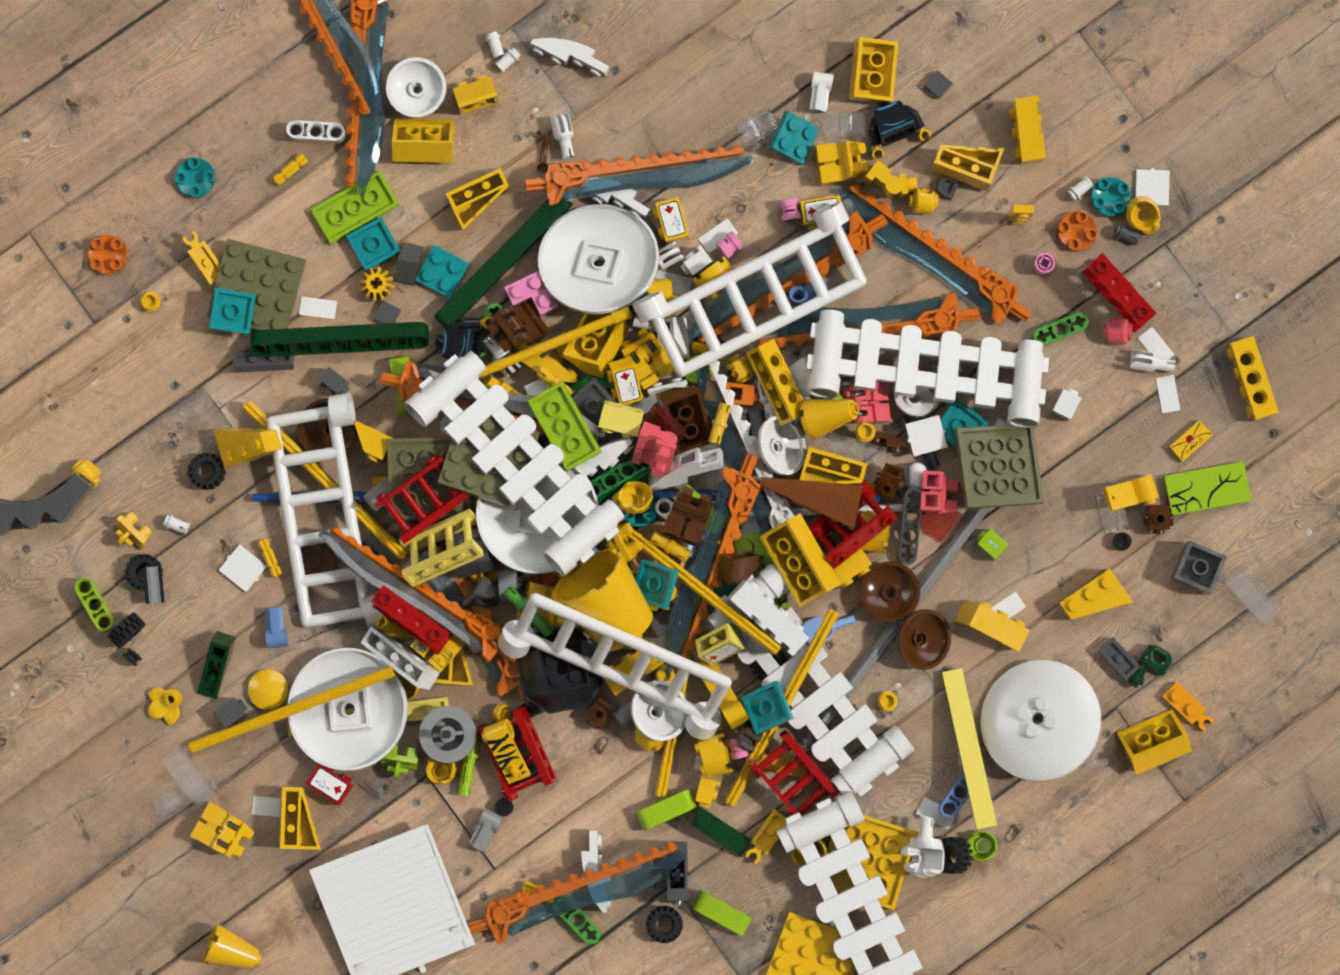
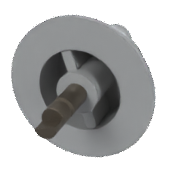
[419,706,476,763]

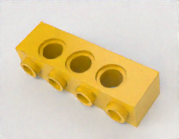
[1226,336,1279,421]
[746,339,804,425]

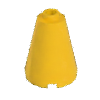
[800,399,859,439]
[202,924,262,969]

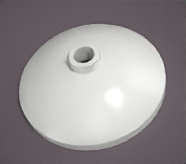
[386,57,447,118]
[758,416,806,476]
[631,680,688,741]

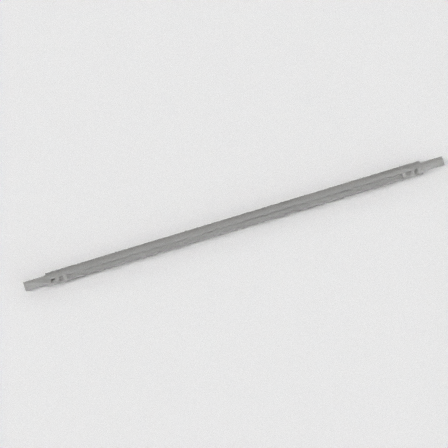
[787,507,991,765]

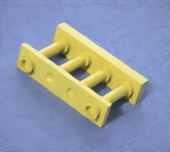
[399,509,483,587]

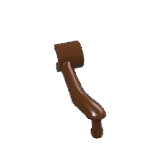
[536,130,549,175]

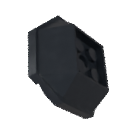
[515,628,603,714]

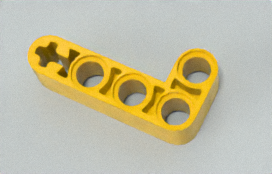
[695,659,749,730]

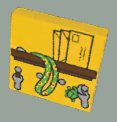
[410,620,466,672]

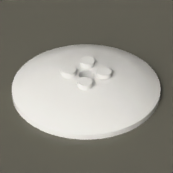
[538,204,659,314]
[476,463,598,574]
[288,648,408,770]
[980,660,1101,782]

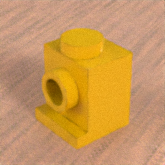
[695,777,721,809]

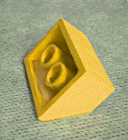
[849,37,899,103]
[392,118,455,164]
[562,313,629,378]
[1117,709,1192,775]

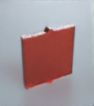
[920,511,962,542]

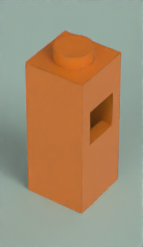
[704,380,758,407]

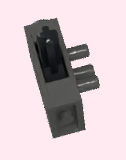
[653,842,688,905]

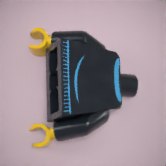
[868,100,931,159]
[435,317,494,379]

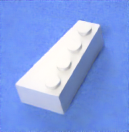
[728,579,809,656]

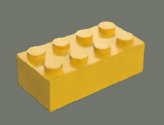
[760,513,841,608]

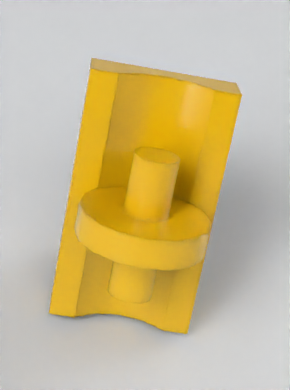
[115,512,152,550]

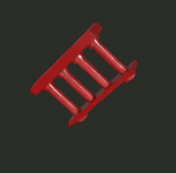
[1082,253,1157,332]
[374,455,470,544]
[808,480,898,569]
[371,585,450,655]
[477,706,558,802]
[748,730,840,816]

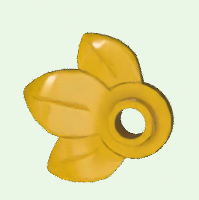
[148,687,182,726]

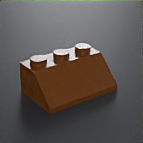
[655,387,711,455]

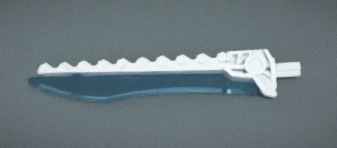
[697,360,795,557]

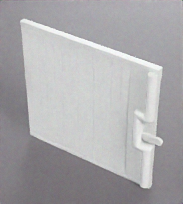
[309,823,475,975]

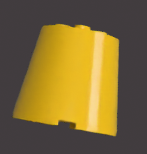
[552,548,653,651]

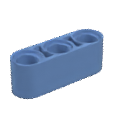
[938,772,969,818]

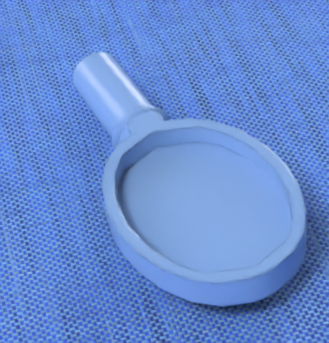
[802,615,856,644]

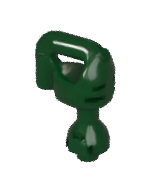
[1129,644,1172,688]

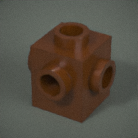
[874,463,905,499]
[1143,505,1174,534]

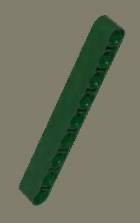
[433,194,573,329]
[249,322,429,357]

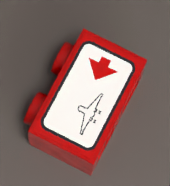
[305,763,354,806]

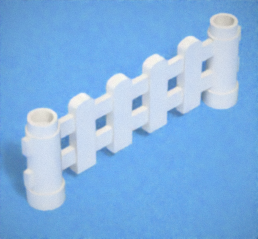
[806,310,1049,428]
[404,351,624,577]
[707,563,915,796]
[776,791,923,975]

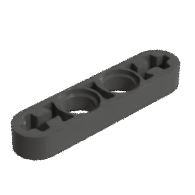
[899,486,922,565]

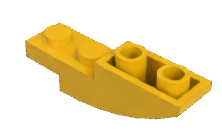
[518,344,578,385]

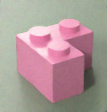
[504,271,559,317]

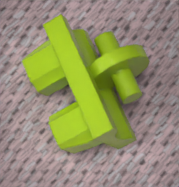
[381,746,418,779]

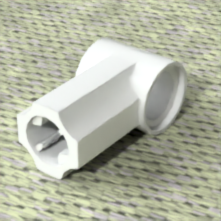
[809,71,834,113]

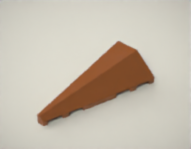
[760,477,863,531]

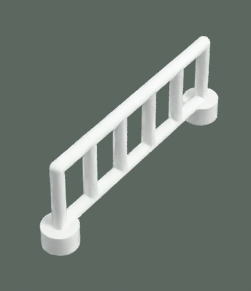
[632,201,867,377]
[266,393,388,628]
[498,593,732,740]

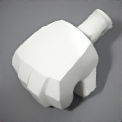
[901,818,945,878]

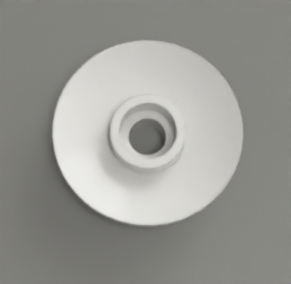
[894,387,934,417]

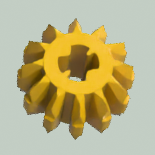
[360,267,394,302]

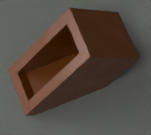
[717,551,764,585]

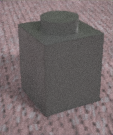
[214,698,248,728]

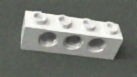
[361,626,440,690]

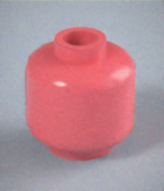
[1103,318,1133,345]

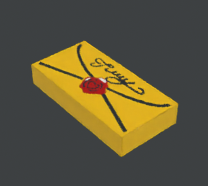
[1169,420,1213,462]

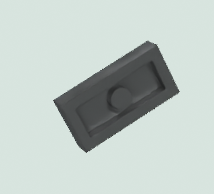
[1098,637,1140,681]

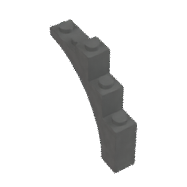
[0,472,96,536]

